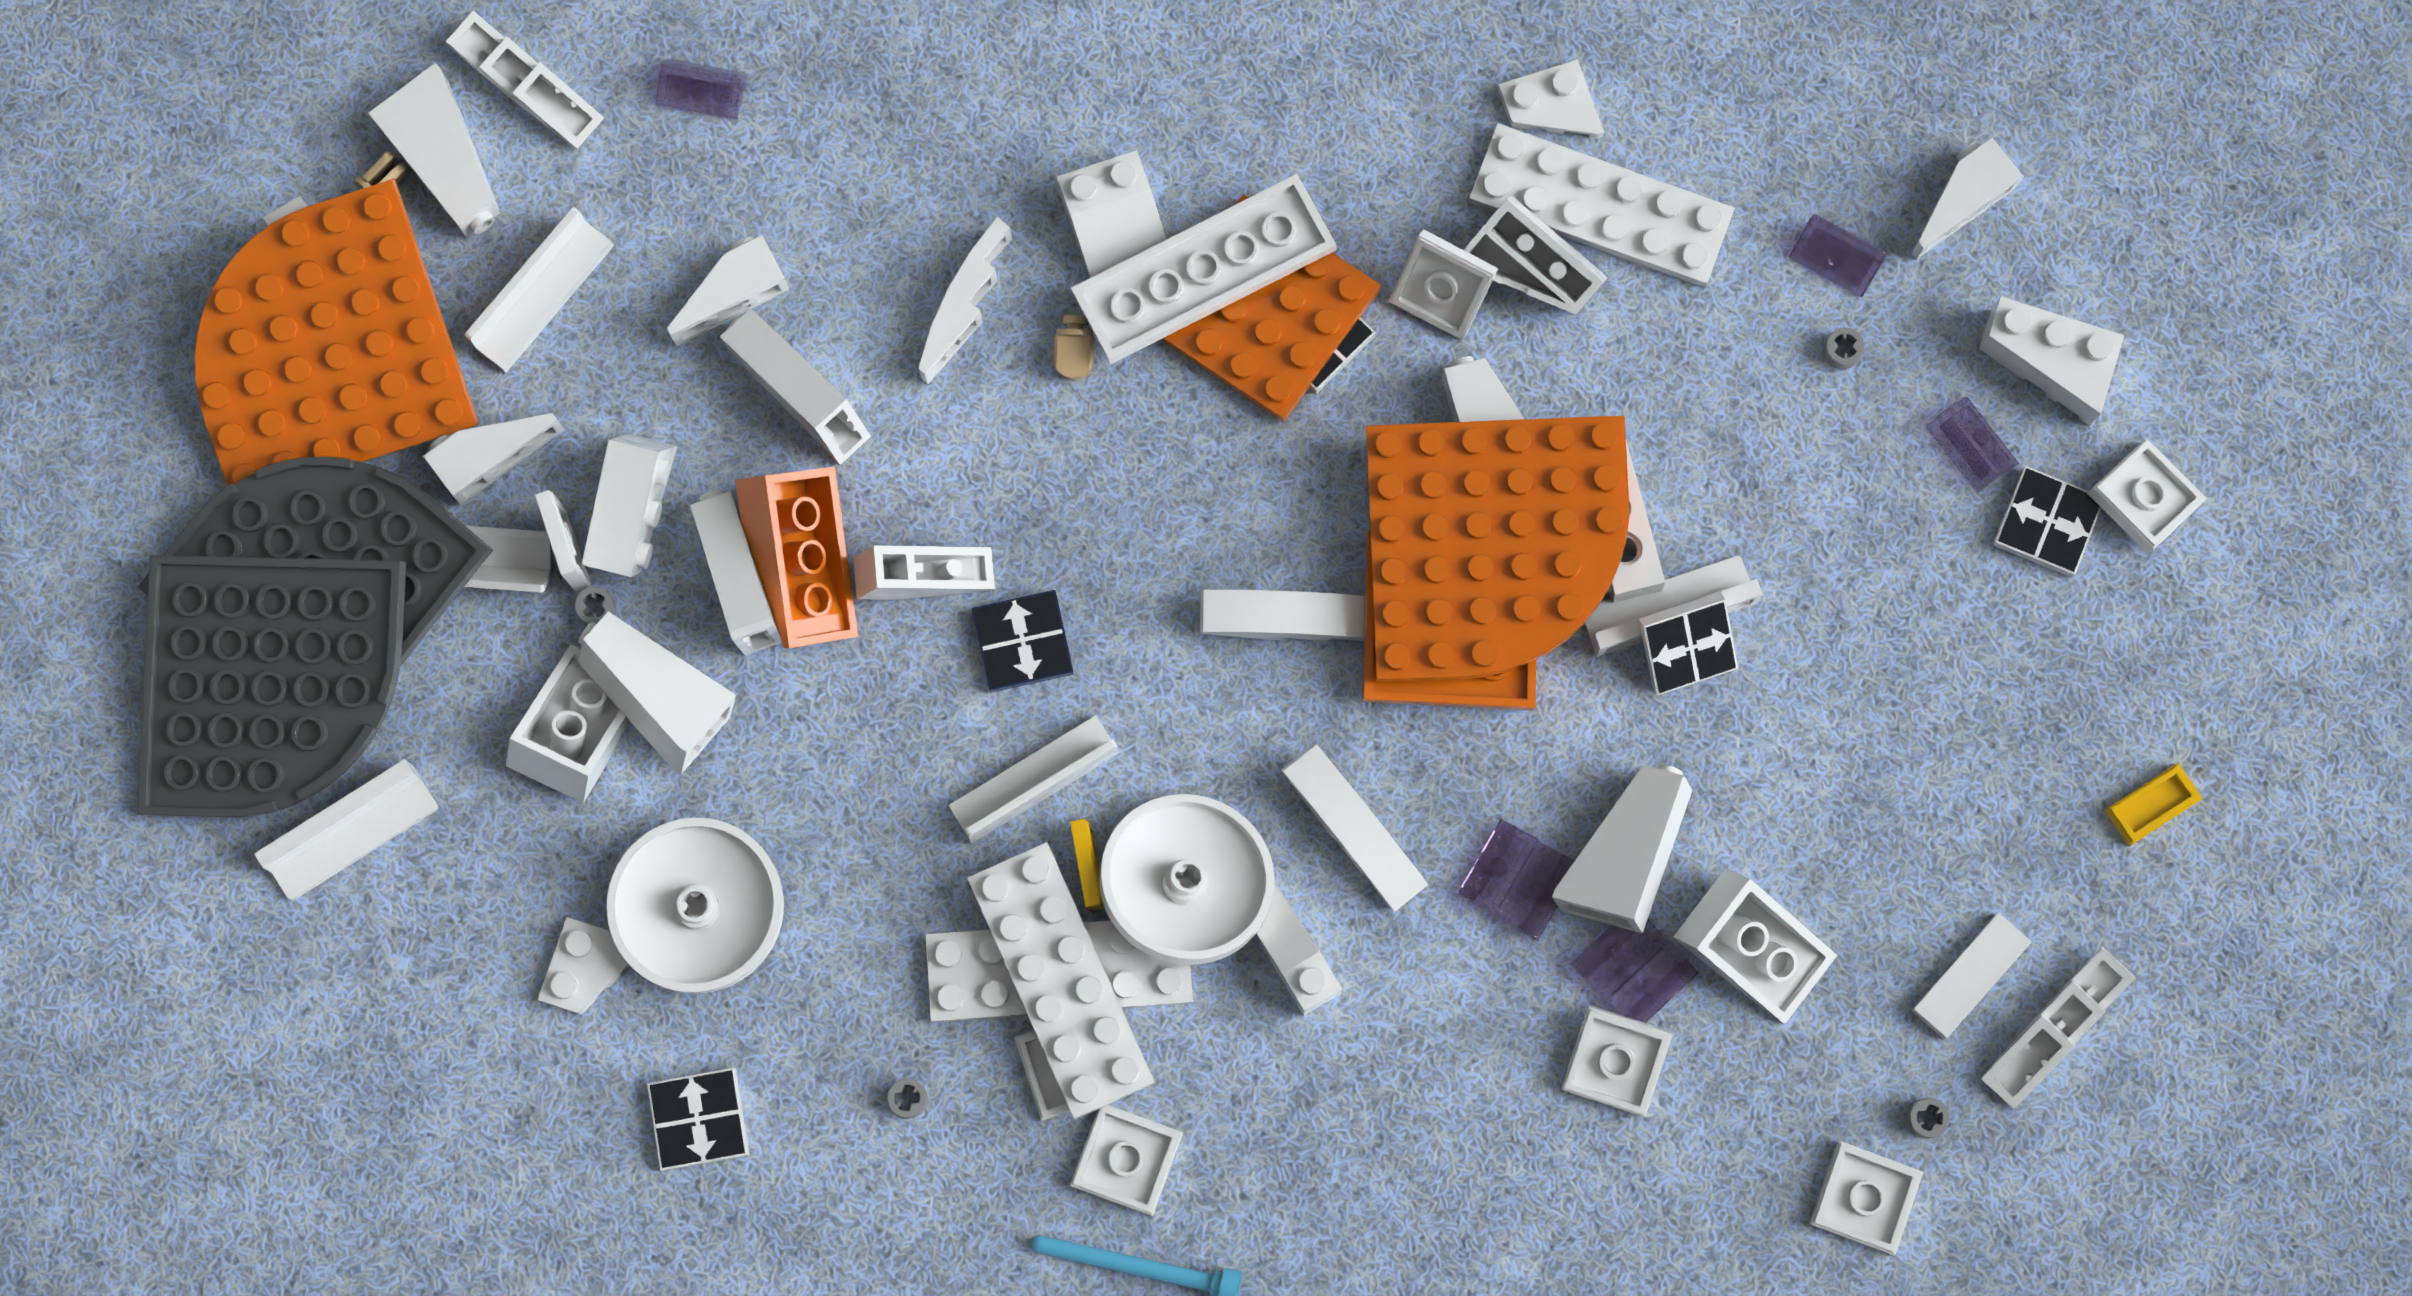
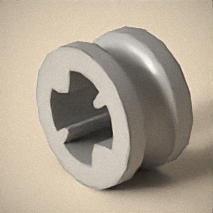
[1823,327,1864,369]
[575,587,616,625]
[887,1078,928,1119]
[1907,1098,1950,1138]

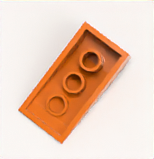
[735,467,858,649]

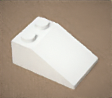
[1057,150,1166,278]
[506,644,629,803]
[1673,868,1837,1024]

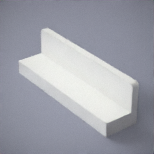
[464,207,614,373]
[465,525,554,593]
[1584,556,1763,657]
[948,715,1119,844]
[254,759,438,901]

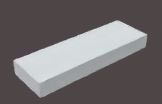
[1911,912,2032,1040]

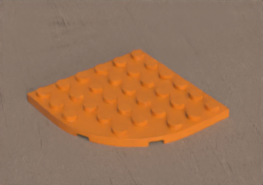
[195,179,479,486]
[1366,415,1629,683]

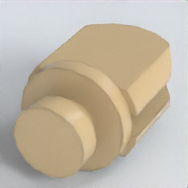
[352,151,410,192]
[1053,315,1095,381]

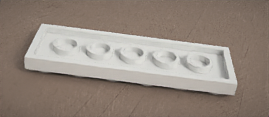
[1468,123,1735,288]
[1071,174,1337,365]
[967,842,1155,1120]
[926,920,1193,1023]

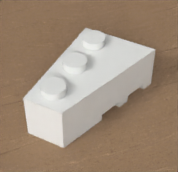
[1464,195,1608,314]
[1979,296,2124,426]
[581,434,677,577]

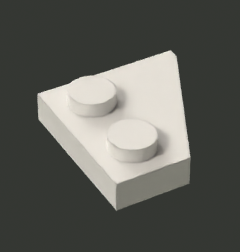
[1498,59,1604,139]
[537,917,629,1015]

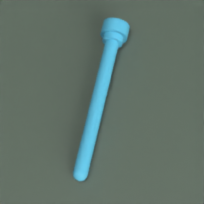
[1031,1235,1242,1296]

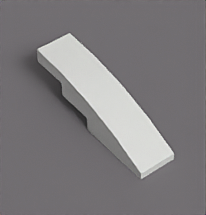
[445,10,604,150]
[918,217,1012,384]
[1200,590,1365,641]
[1281,743,1428,912]
[1981,946,2136,1109]

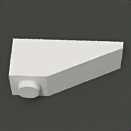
[1911,137,2024,260]
[667,235,789,347]
[423,413,564,505]
[853,545,995,600]
[1255,881,1343,1016]

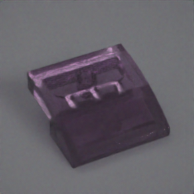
[1458,819,1575,941]
[1571,919,1699,1023]

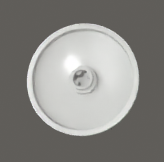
[1099,794,1275,965]
[606,817,784,994]

